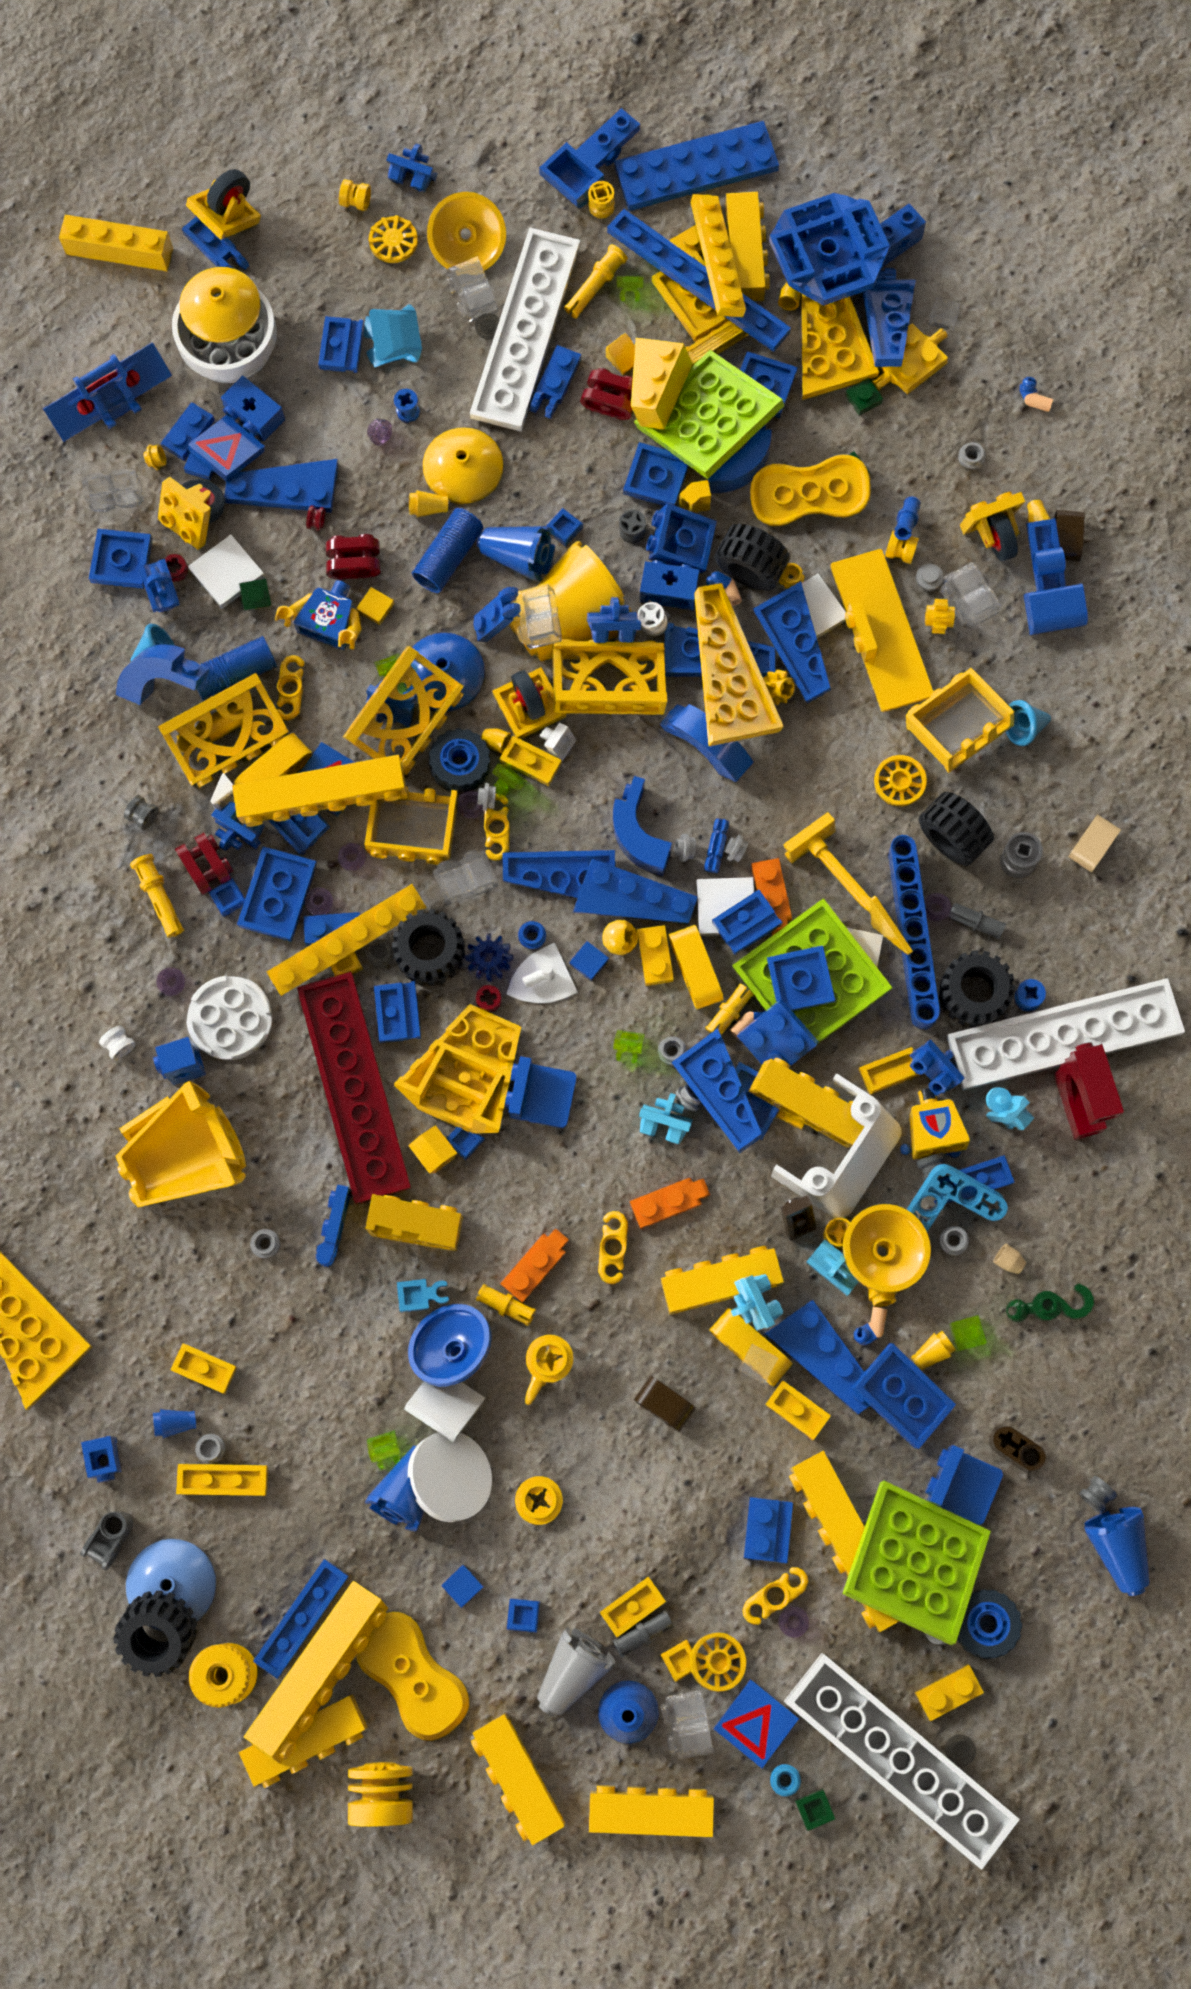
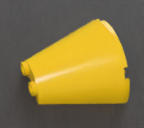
[509,541,632,661]
[115,1081,246,1207]

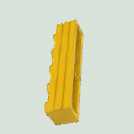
[686,320,749,366]

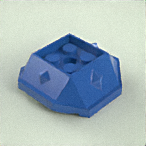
[769,193,890,306]

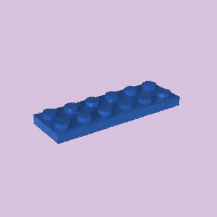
[614,121,779,211]

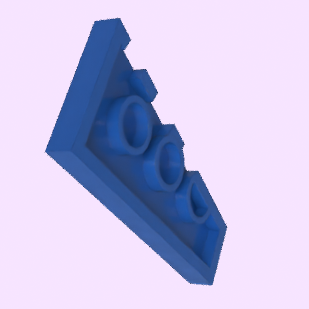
[863,280,916,367]
[224,459,339,513]
[753,581,831,704]
[665,622,775,677]
[503,850,615,898]
[572,859,698,924]
[672,1028,763,1153]
[765,1300,870,1415]

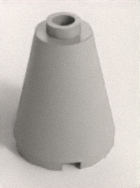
[537,1627,616,1716]

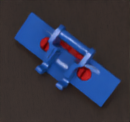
[43,342,172,442]

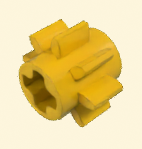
[925,599,955,634]
[763,670,795,705]

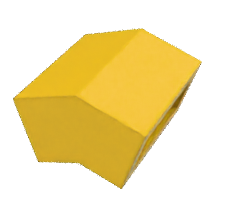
[679,480,711,514]
[408,1125,457,1174]

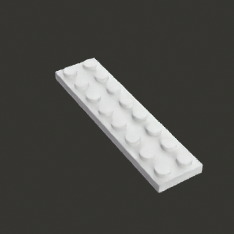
[470,227,580,432]
[947,978,1185,1091]

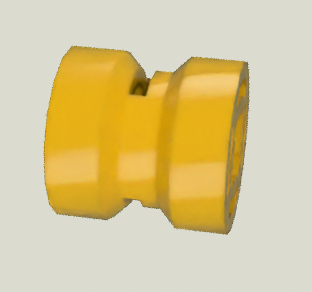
[339,179,371,211]
[588,181,615,219]
[885,530,919,564]
[823,1217,850,1250]

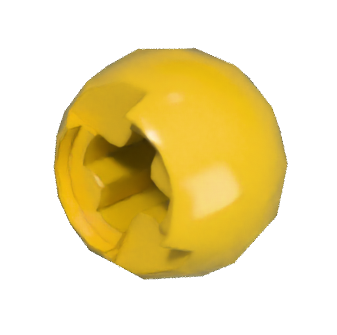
[602,920,638,955]

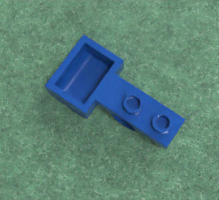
[539,108,640,208]
[1023,518,1088,636]

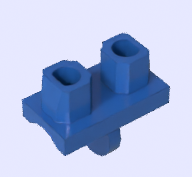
[386,144,438,192]
[138,559,180,613]
[587,597,641,643]
[365,680,417,727]
[211,801,265,851]
[909,1039,965,1096]

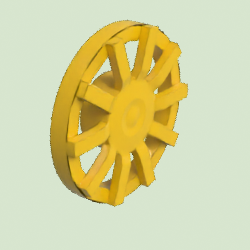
[368,215,418,263]
[874,755,927,807]
[690,1633,746,1692]

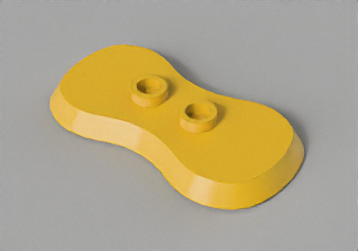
[750,455,871,526]
[356,1612,469,1741]

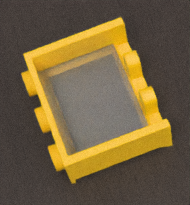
[906,668,1014,773]
[364,786,459,865]

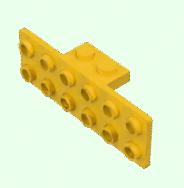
[830,549,933,712]

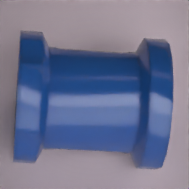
[394,388,420,423]

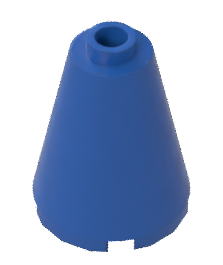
[477,526,556,581]
[365,1446,424,1532]
[1084,1507,1150,1596]
[598,1681,659,1744]

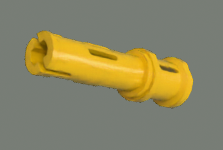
[564,244,628,319]
[130,854,184,938]

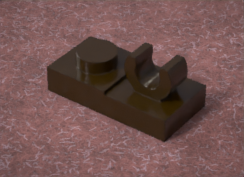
[781,1195,816,1241]

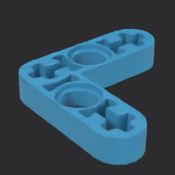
[906,1164,1008,1232]

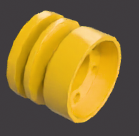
[348,1762,413,1827]

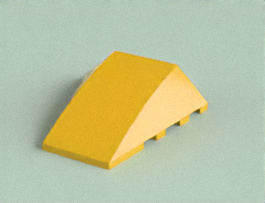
[394,1004,521,1133]

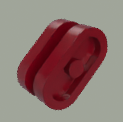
[580,368,633,420]
[325,534,381,580]
[175,832,233,896]

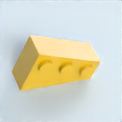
[631,338,692,429]
[365,1194,463,1252]

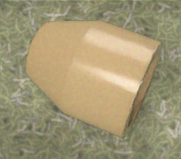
[993,1243,1026,1274]

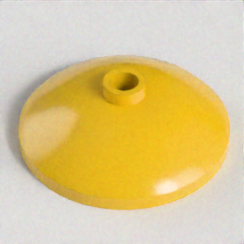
[427,192,506,275]
[180,267,261,343]
[423,427,503,504]
[843,1204,931,1293]

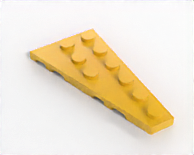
[801,251,879,400]
[694,583,784,746]
[0,1251,93,1410]

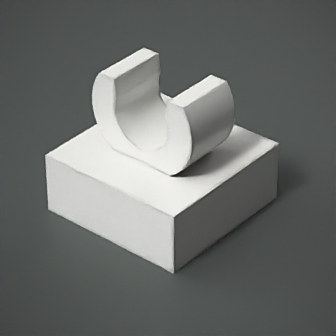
[540,723,576,761]

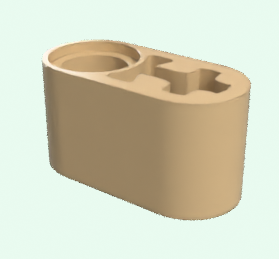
[1068,814,1121,873]

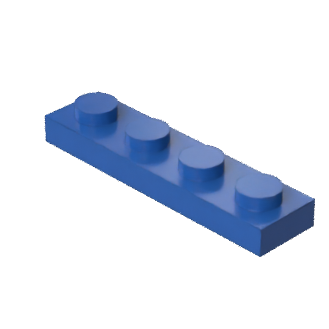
[253,1559,350,1679]

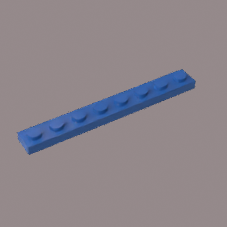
[607,209,791,352]

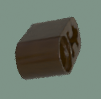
[1054,510,1085,562]
[633,1375,696,1432]
[989,1426,1046,1472]

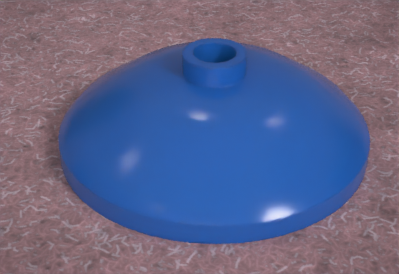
[404,633,485,712]
[408,1304,492,1387]

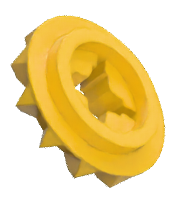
[526,1335,573,1383]
[515,1476,563,1525]

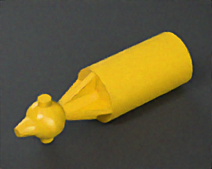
[176,702,243,753]

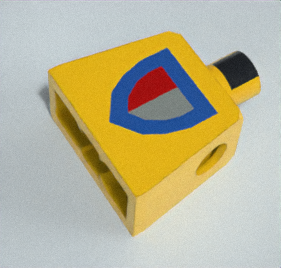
[910,1088,970,1160]

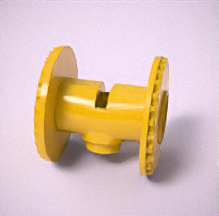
[189,1643,258,1708]

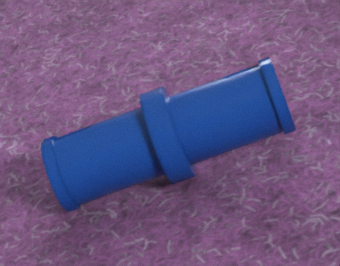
[894,496,921,540]

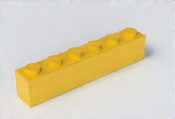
[232,755,407,827]
[789,1450,900,1632]
[244,1581,388,1764]

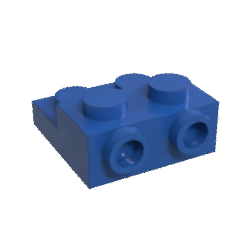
[646,503,717,574]

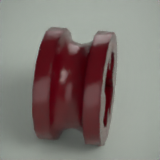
[306,505,326,532]
[164,554,188,582]
[476,985,502,1013]

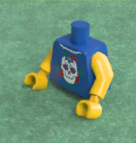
[275,580,362,651]

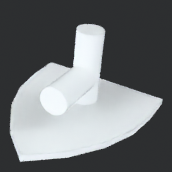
[507,943,578,1004]

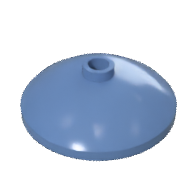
[126,1539,216,1631]

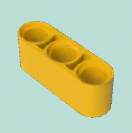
[234,733,313,785]
[668,925,724,1010]
[709,1308,793,1387]

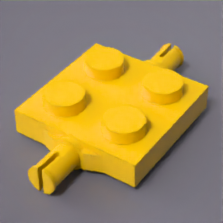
[872,323,948,395]

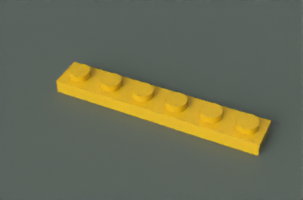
[690,194,746,317]
[266,884,427,996]

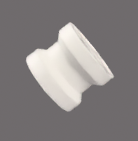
[637,602,668,636]
[99,1025,136,1061]

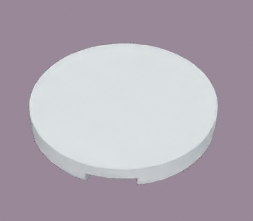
[187,976,273,1060]
[408,1432,492,1522]

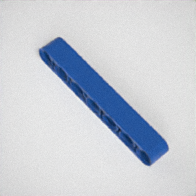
[888,835,940,1030]

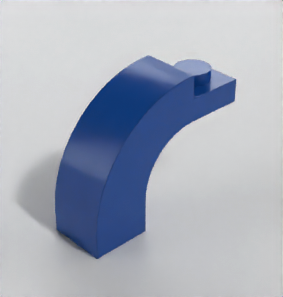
[707,424,772,493]
[116,644,209,705]
[660,704,754,782]
[613,776,672,876]

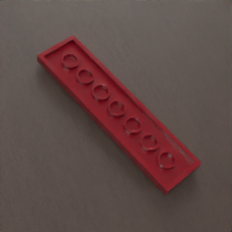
[297,972,412,1205]

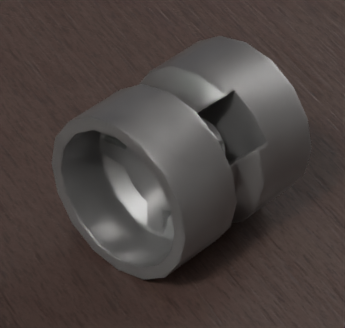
[1000,832,1043,878]

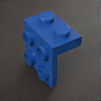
[505,1056,577,1128]
[925,1445,1003,1525]

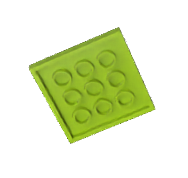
[634,350,785,479]
[732,898,892,1045]
[842,1481,991,1645]

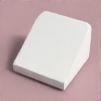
[211,773,234,811]

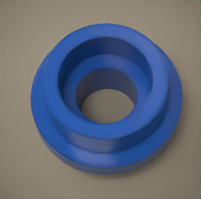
[518,921,546,949]

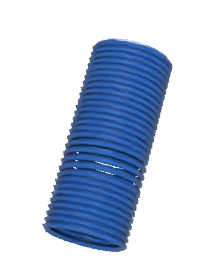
[412,508,484,593]
[197,636,277,701]

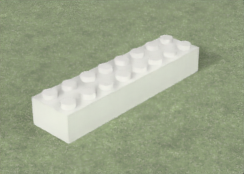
[784,1653,1020,1870]

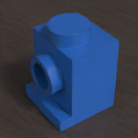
[81,1436,122,1483]

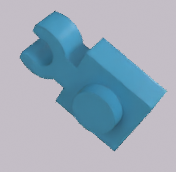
[397,1279,449,1313]

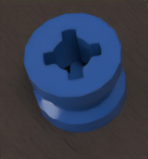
[1014,979,1046,1012]

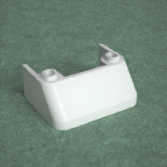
[771,1074,901,1218]

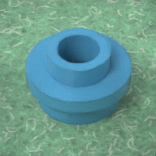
[770,1764,801,1797]

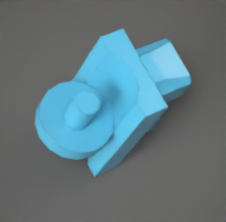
[986,1087,1034,1130]
[639,1093,693,1144]
[806,1239,859,1296]
[731,1274,783,1331]

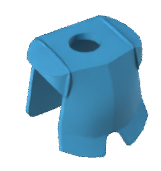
[363,304,422,367]

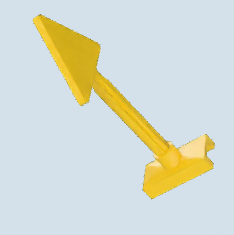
[783,812,913,955]

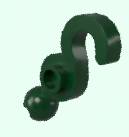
[1006,1284,1094,1322]

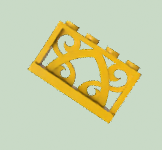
[552,639,667,715]
[343,646,464,775]
[158,673,289,788]

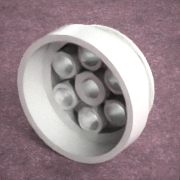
[172,288,277,383]

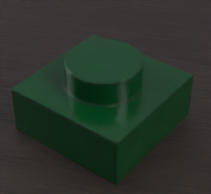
[845,378,883,416]
[238,578,272,611]
[794,1788,835,1831]

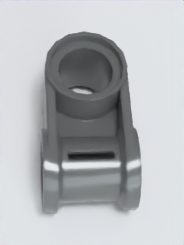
[80,1511,133,1571]

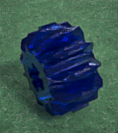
[465,933,514,982]

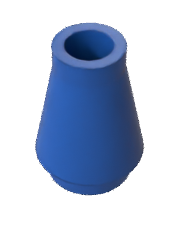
[153,1409,196,1439]

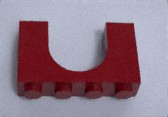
[1054,1042,1124,1140]

